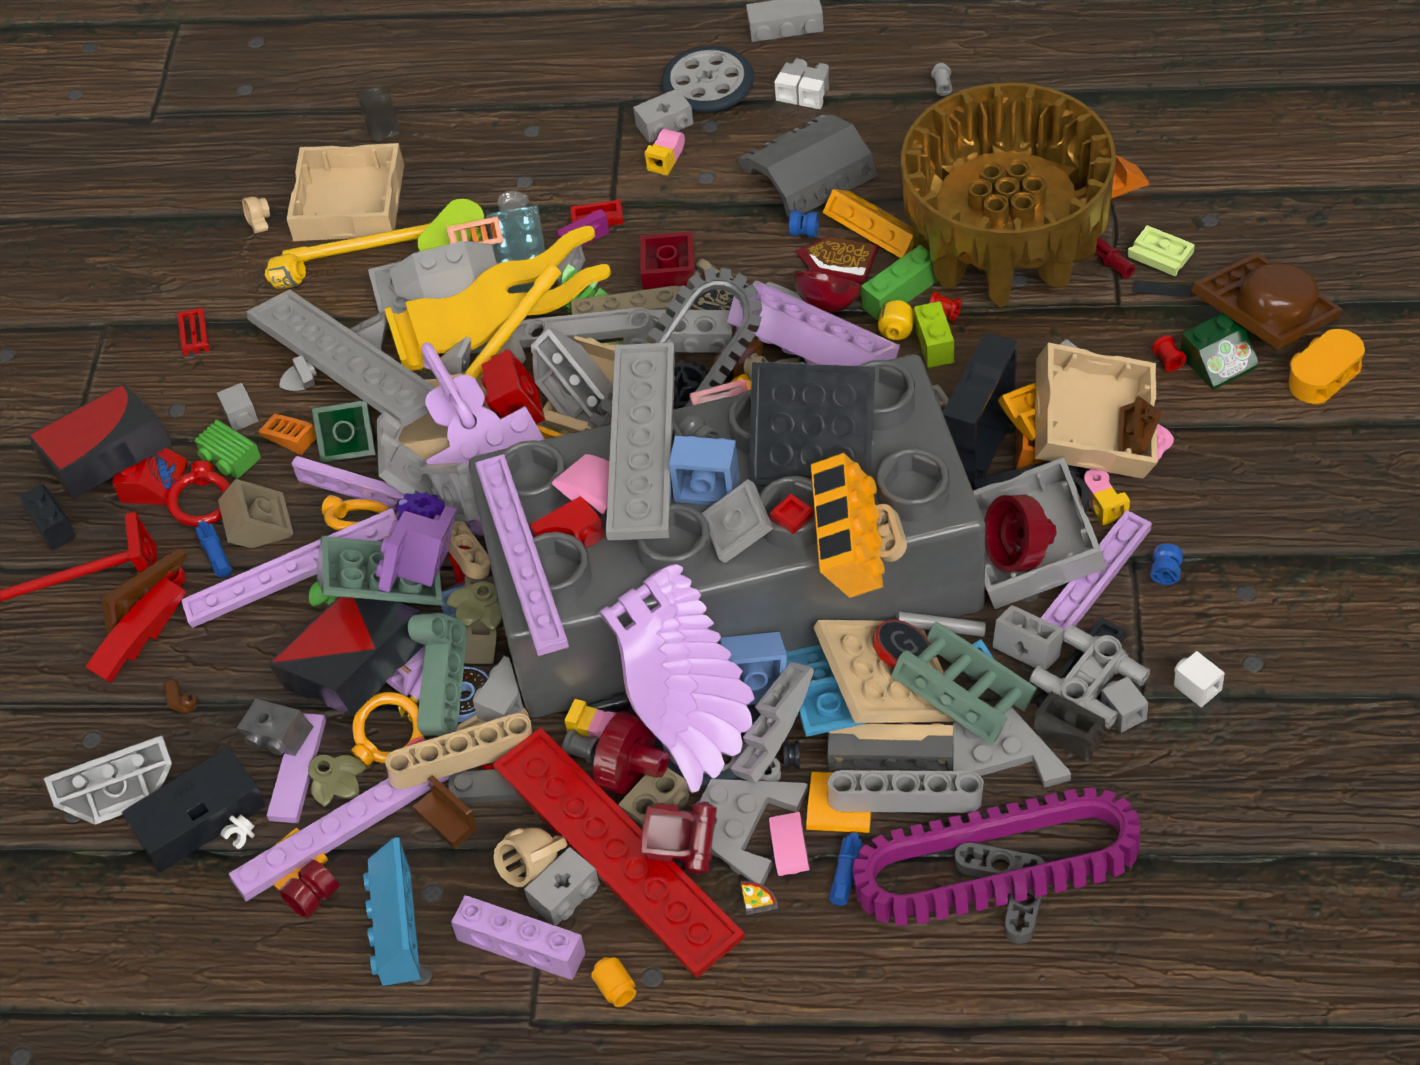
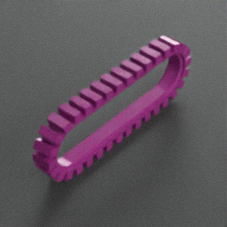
[853,788,1140,926]

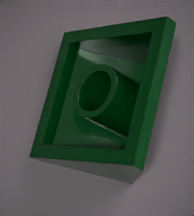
[312,400,376,463]

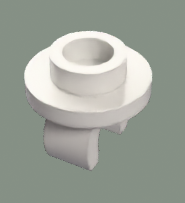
[220,814,255,849]

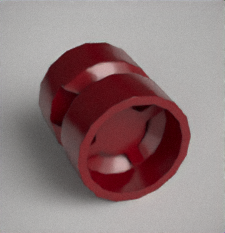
[279,859,339,919]

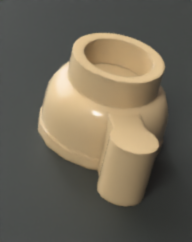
[242,197,270,233]

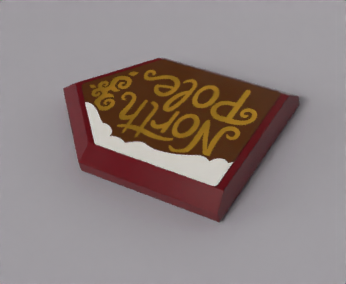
[796,236,879,285]

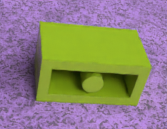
[914,301,954,368]

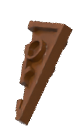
[102,548,187,636]

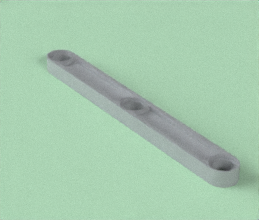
[438,308,654,356]

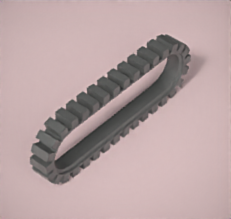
[585,268,762,430]

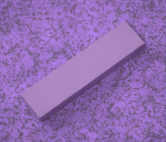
[267,713,326,823]

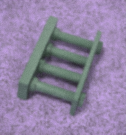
[891,621,1037,745]

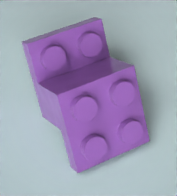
[376,505,457,593]

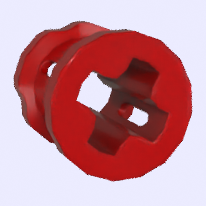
[929,291,962,322]
[1151,335,1187,372]

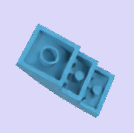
[786,645,867,737]

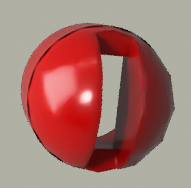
[165,566,186,587]

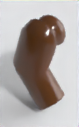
[164,680,197,714]

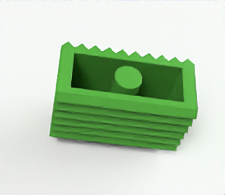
[195,420,261,479]

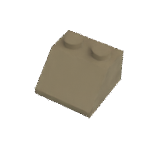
[218,479,293,548]

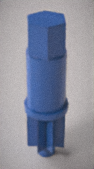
[196,521,232,578]
[829,832,863,906]

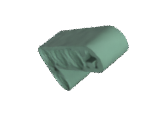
[408,613,467,736]

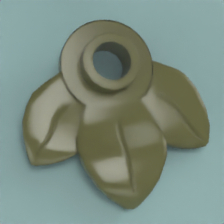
[446,581,502,631]
[308,755,366,807]

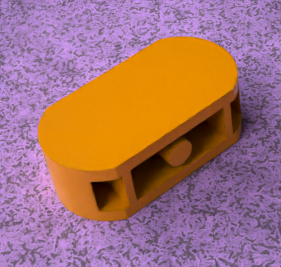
[1288,329,1365,404]

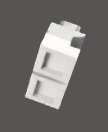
[774,58,829,109]

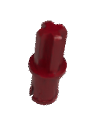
[1095,238,1136,279]

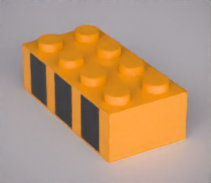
[811,453,885,598]

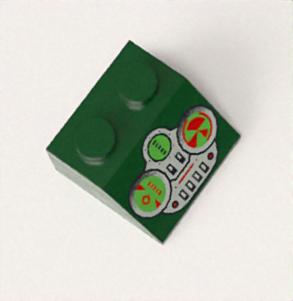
[1180,313,1259,390]

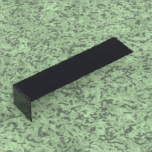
[1133,279,1194,298]

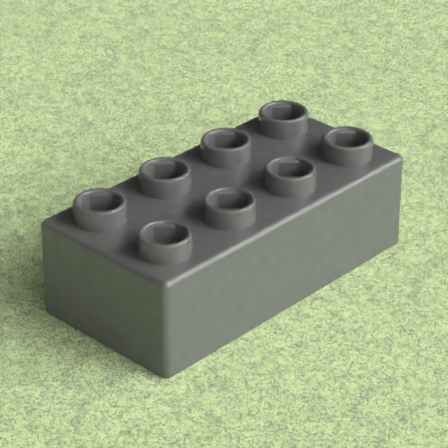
[468,354,985,718]

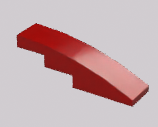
[85,577,187,683]

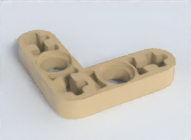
[387,521,490,579]

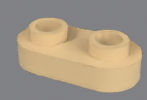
[877,504,907,562]

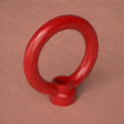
[167,461,230,527]

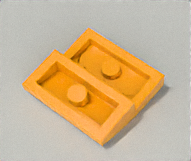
[998,383,1036,441]
[806,772,872,833]

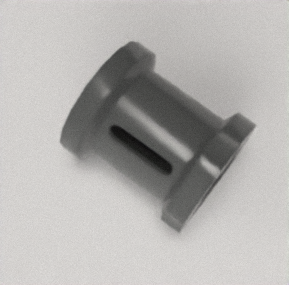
[562,729,600,764]

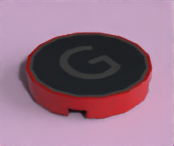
[873,619,930,668]

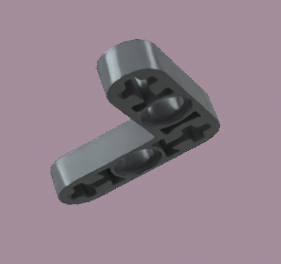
[955,842,1045,944]

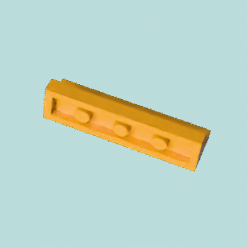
[822,189,915,258]

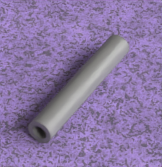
[895,611,986,637]

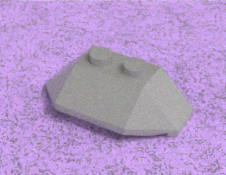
[389,241,497,301]
[531,327,613,423]
[44,735,172,825]

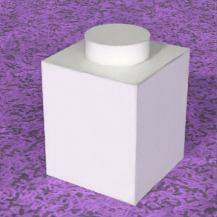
[1174,651,1225,708]

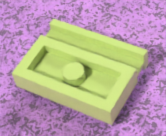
[1128,225,1195,276]

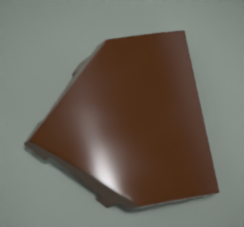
[1118,396,1161,455]

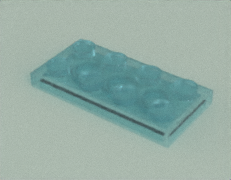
[487,205,545,293]

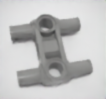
[1030,624,1151,729]

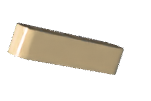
[385,713,532,789]

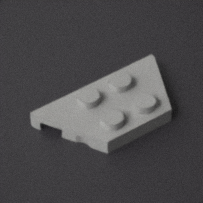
[417,462,479,521]

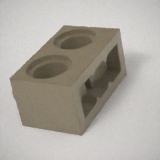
[618,768,689,829]

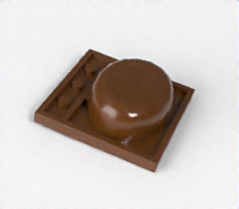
[1191,253,1343,350]

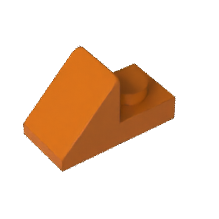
[1111,155,1149,199]

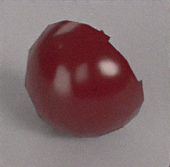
[794,268,862,312]

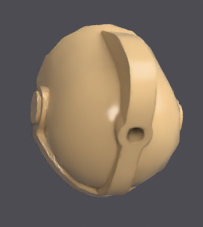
[494,827,568,887]

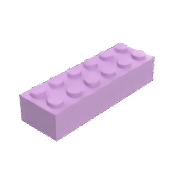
[727,283,900,366]

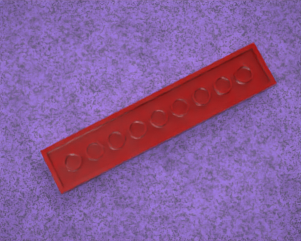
[493,727,745,979]

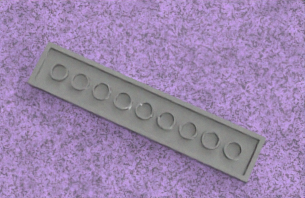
[246,289,436,427]

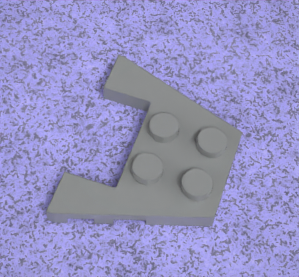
[377,411,434,495]
[953,707,1071,805]
[700,779,808,887]

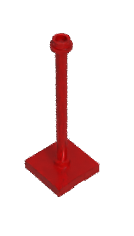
[0,511,159,602]

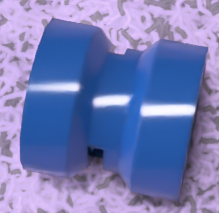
[789,210,819,238]
[1150,544,1183,585]

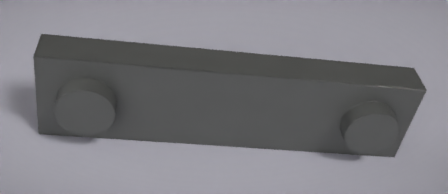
[448,770,523,803]

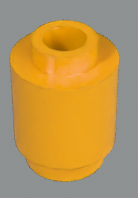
[591,957,636,1007]

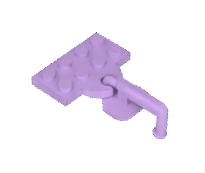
[421,342,545,494]

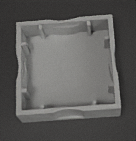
[973,457,1107,609]

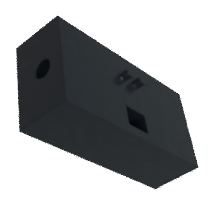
[122,747,266,873]

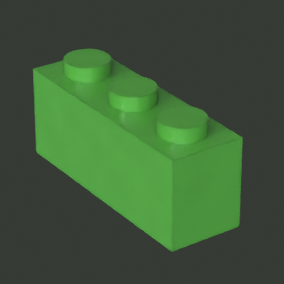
[861,245,938,320]

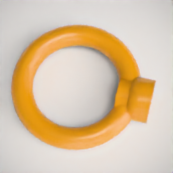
[322,495,390,531]
[351,692,424,767]

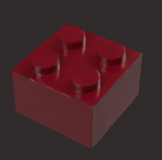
[640,231,696,290]

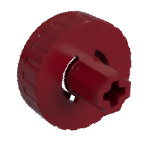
[984,494,1057,572]
[593,711,669,795]

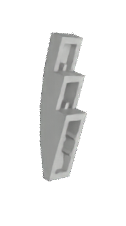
[730,662,814,783]

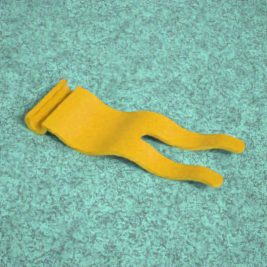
[384,226,611,370]

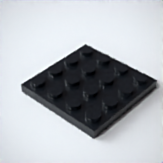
[748,362,875,485]

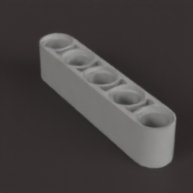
[828,770,984,813]

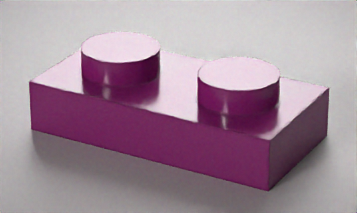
[557,209,609,247]

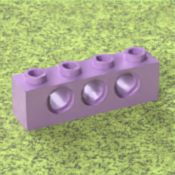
[451,895,586,980]

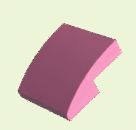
[552,454,609,515]

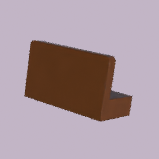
[413,775,478,849]

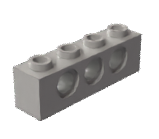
[623,310,732,353]

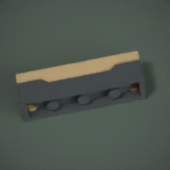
[828,723,953,771]

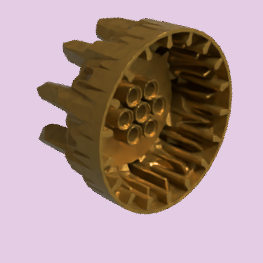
[901,82,1116,308]

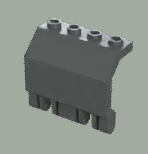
[737,114,878,219]

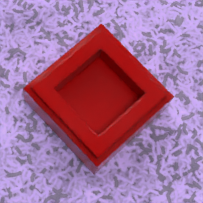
[770,493,814,535]

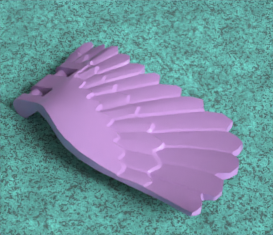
[599,564,755,793]

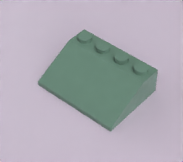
[317,536,442,606]

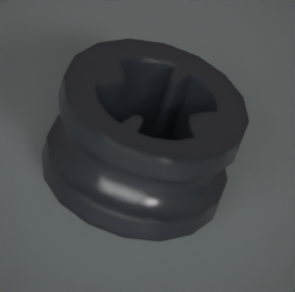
[784,741,800,769]

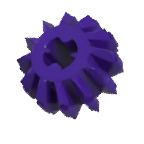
[397,490,445,521]

